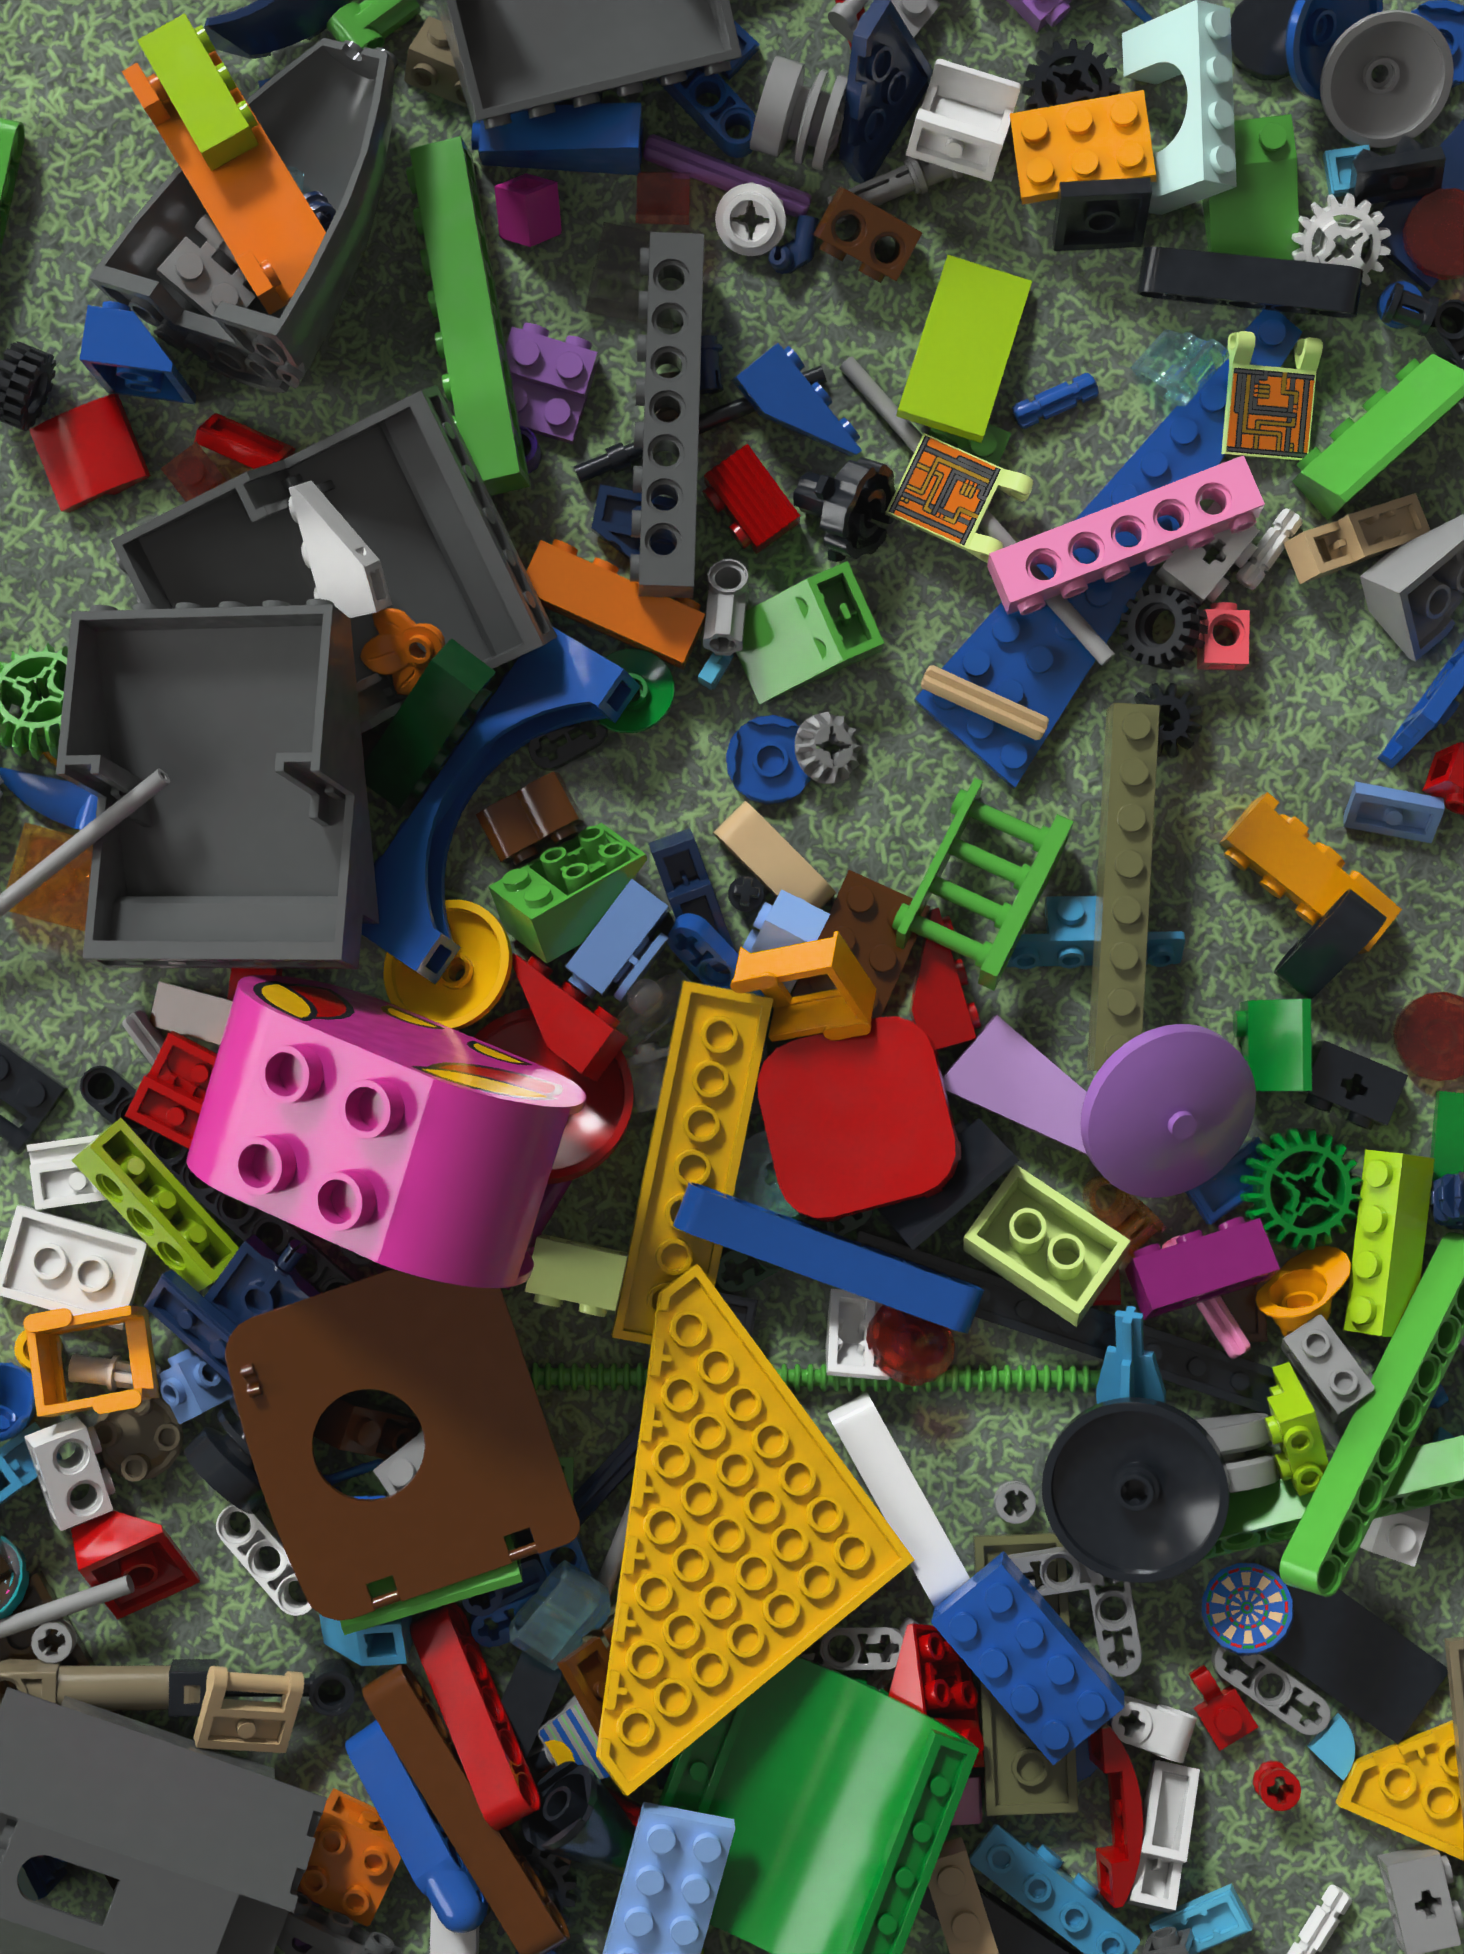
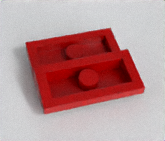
[29,394,151,513]
[125,1031,217,1149]

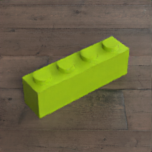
[1344,1149,1435,1337]

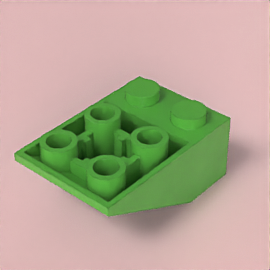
[736,561,884,705]
[488,823,648,963]

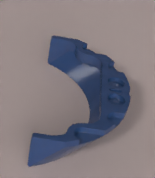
[204,0,353,59]

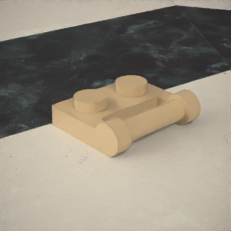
[193,1666,304,1753]

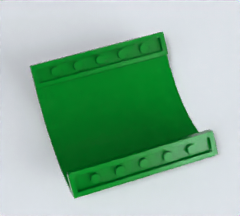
[658,1656,979,1954]

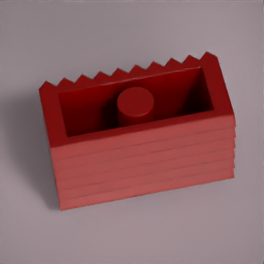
[702,444,801,554]

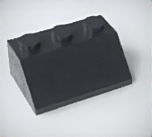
[877,1117,1019,1250]

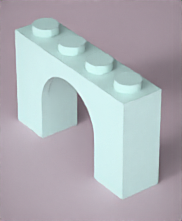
[1122,0,1237,215]

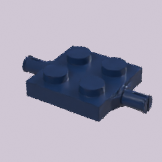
[204,1234,320,1326]

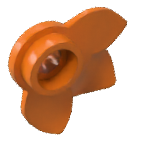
[360,608,445,695]

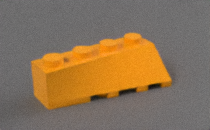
[1219,792,1402,954]

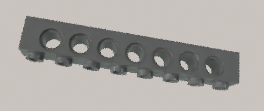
[630,232,704,598]

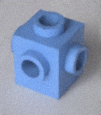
[157,1348,234,1425]

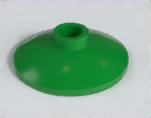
[597,648,675,734]

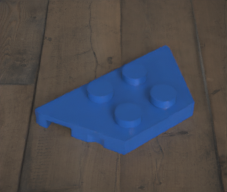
[1377,639,1464,769]

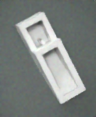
[1125,1760,1200,1913]

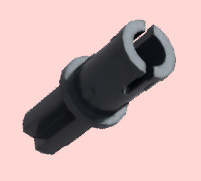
[728,876,764,912]

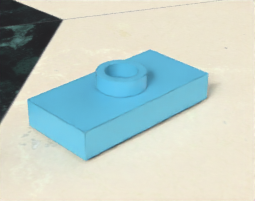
[1149,1883,1253,1954]

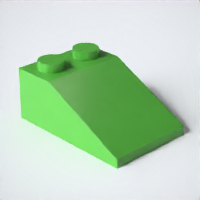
[1202,114,1300,260]

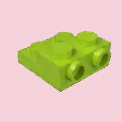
[1264,1362,1329,1496]

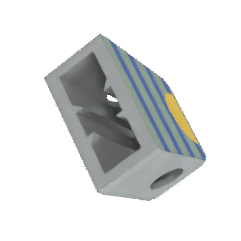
[529,1695,610,1779]

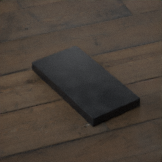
[1270,1585,1448,1744]

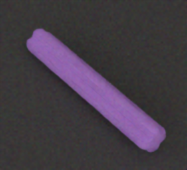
[643,134,812,218]

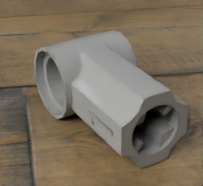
[703,559,749,656]

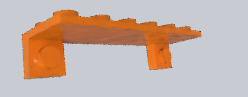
[122,51,326,315]

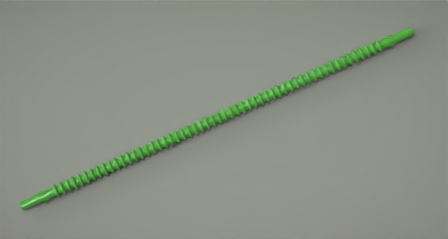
[528,1362,1163,1393]

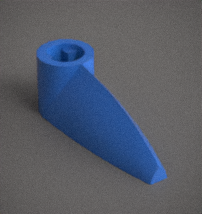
[0,767,98,830]

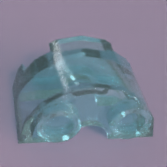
[1130,329,1230,407]

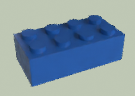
[931,1551,1124,1765]

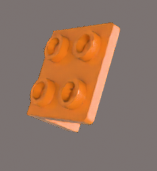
[297,1788,401,1926]

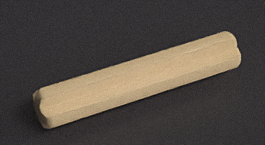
[921,665,1049,740]

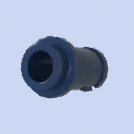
[700,335,724,395]

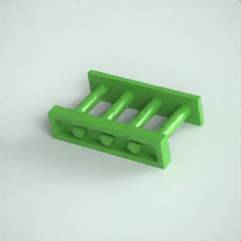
[892,777,1074,991]

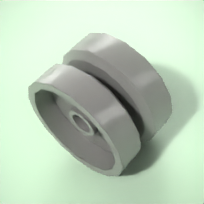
[1196,1413,1279,1493]

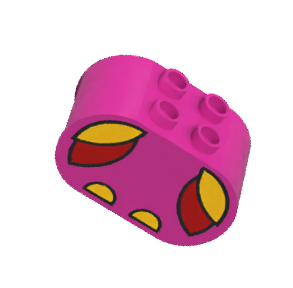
[186,975,586,1288]

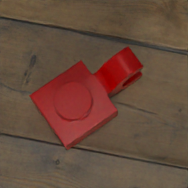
[1188,1664,1258,1751]

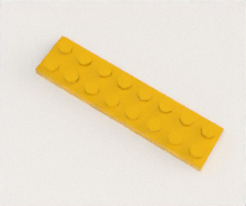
[611,980,773,1345]

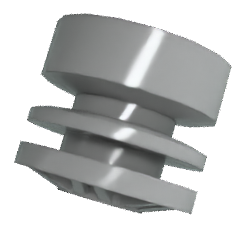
[750,56,848,171]

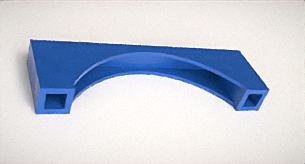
[361,627,640,985]

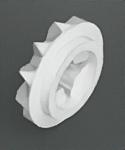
[715,182,787,256]

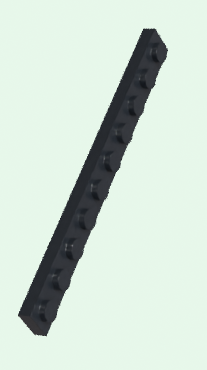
[855,1230,1276,1415]

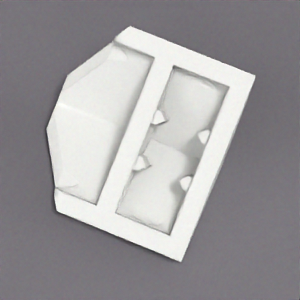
[825,1289,909,1380]

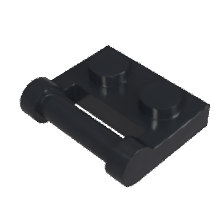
[0,1041,68,1155]

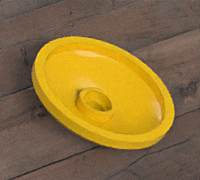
[383,900,512,1030]

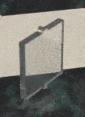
[555,751,634,844]

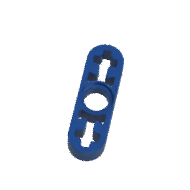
[667,913,765,996]

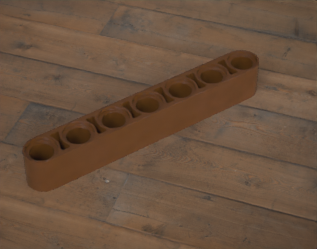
[362,1664,570,1954]

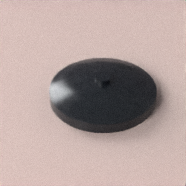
[1042,1397,1230,1583]

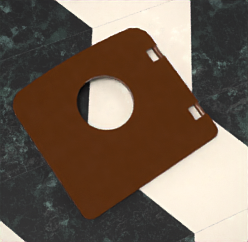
[225,1269,580,1621]

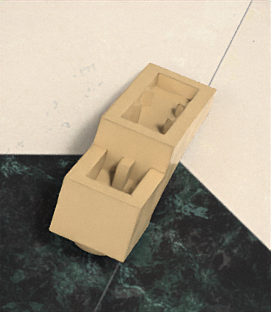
[1283,493,1431,584]

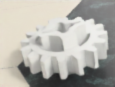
[1291,193,1391,286]

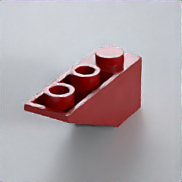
[909,908,981,1050]
[512,953,628,1082]

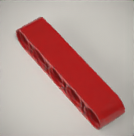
[410,1602,541,1831]

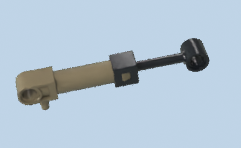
[0,1658,356,1717]

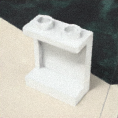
[906,59,1021,182]

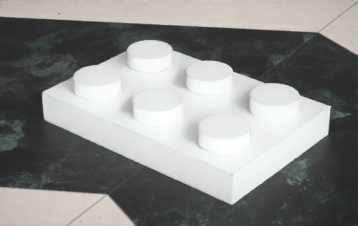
[0,1205,150,1330]

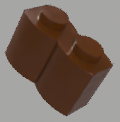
[476,771,585,867]

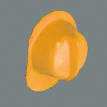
[1255,1246,1352,1337]

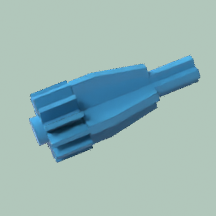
[1096,1306,1166,1404]

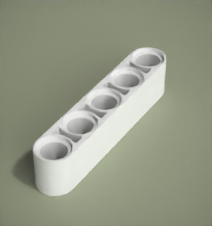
[828,1392,970,1608]

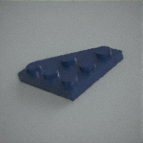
[839,0,933,184]

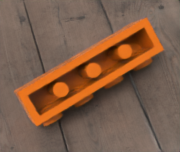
[526,539,706,670]

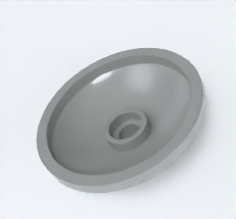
[1320,10,1454,148]

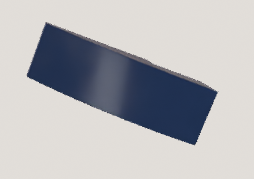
[648,828,735,979]

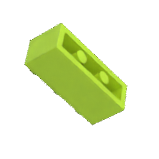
[137,13,259,171]

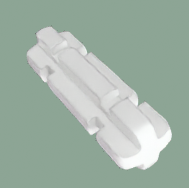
[1236,508,1303,590]
[1287,1885,1352,1954]

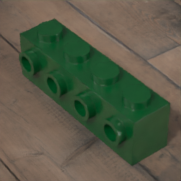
[364,638,496,809]

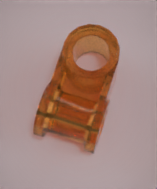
[1082,1175,1167,1259]

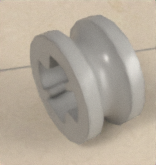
[994,1481,1036,1524]
[31,1618,77,1663]

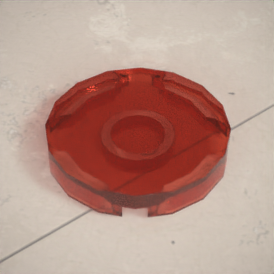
[1403,188,1464,280]
[1393,992,1464,1081]
[866,1305,955,1386]

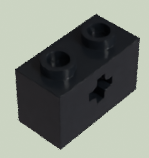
[1299,1040,1408,1130]

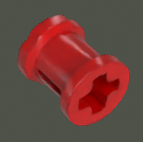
[1252,1760,1301,1811]

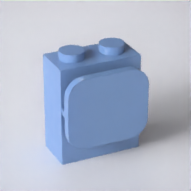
[565,879,670,1004]

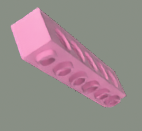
[987,455,1265,615]

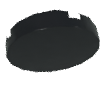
[1231,0,1296,80]

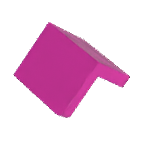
[494,173,562,247]

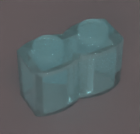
[509,1560,611,1670]

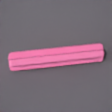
[1162,1235,1251,1359]

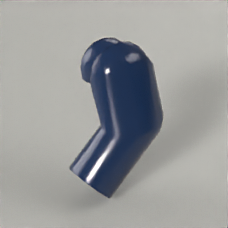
[769,215,820,274]

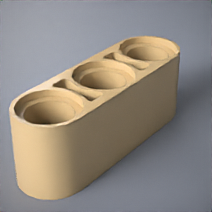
[713,801,836,909]

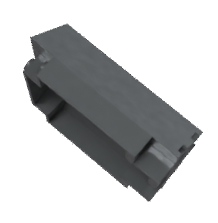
[0,1687,327,1954]

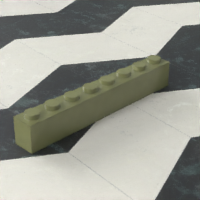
[1087,703,1160,1071]

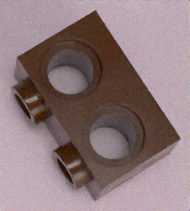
[813,186,922,283]

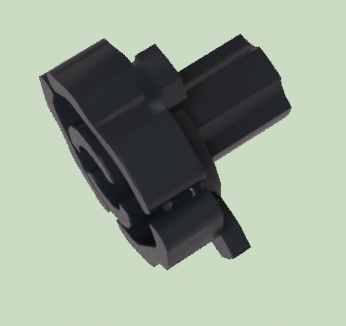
[793,457,896,562]

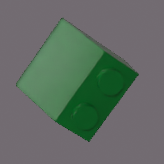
[1233,999,1312,1092]

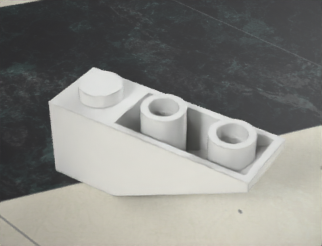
[289,481,392,618]

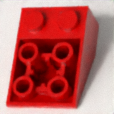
[889,1624,985,1769]

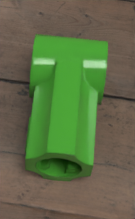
[327,0,421,49]

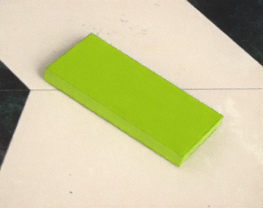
[896,255,1032,443]

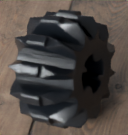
[1134,683,1202,759]

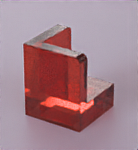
[635,172,691,225]

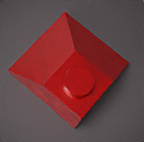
[71,1510,200,1620]

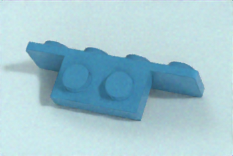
[1007,896,1185,969]
[969,1825,1140,1954]

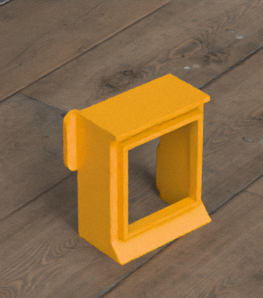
[730,931,876,1042]
[23,1305,160,1417]

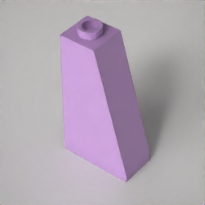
[942,1015,1088,1156]

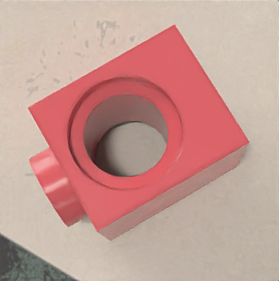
[1197,602,1250,671]

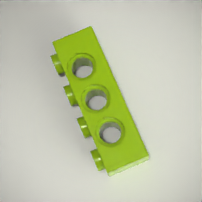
[71,1118,239,1292]

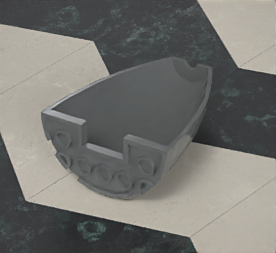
[89,38,398,393]

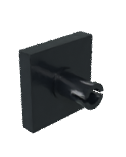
[1052,177,1152,251]

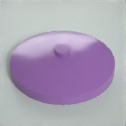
[1080,1024,1256,1198]

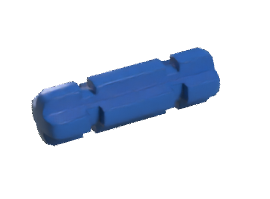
[1012,373,1099,429]

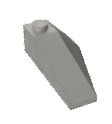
[1360,514,1464,662]

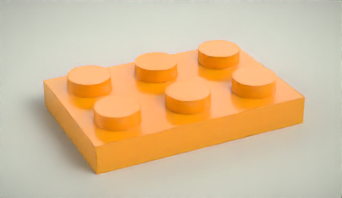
[1010,90,1157,205]

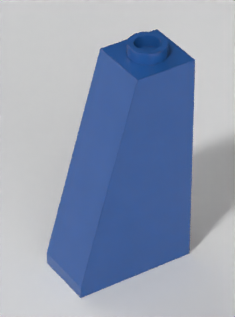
[471,103,644,176]

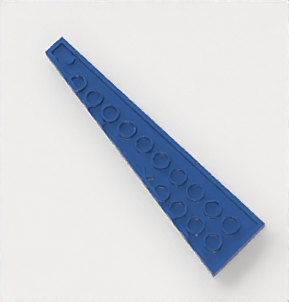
[914,310,1302,789]

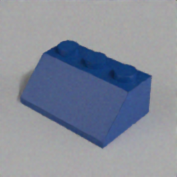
[80,301,196,405]

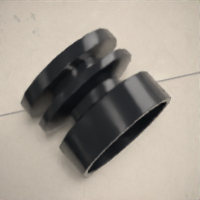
[184,1396,266,1514]

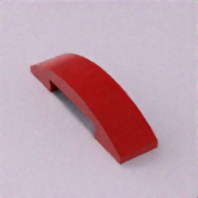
[1088,1723,1143,1908]

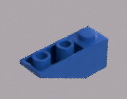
[731,343,862,457]

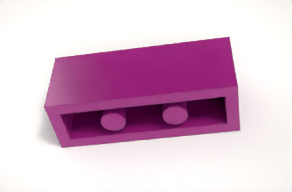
[1125,1217,1280,1320]

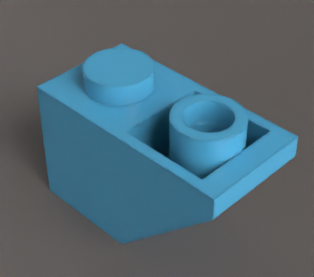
[319,1614,413,1666]

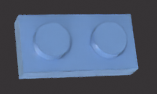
[1343,781,1445,844]

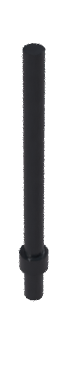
[574,366,827,483]

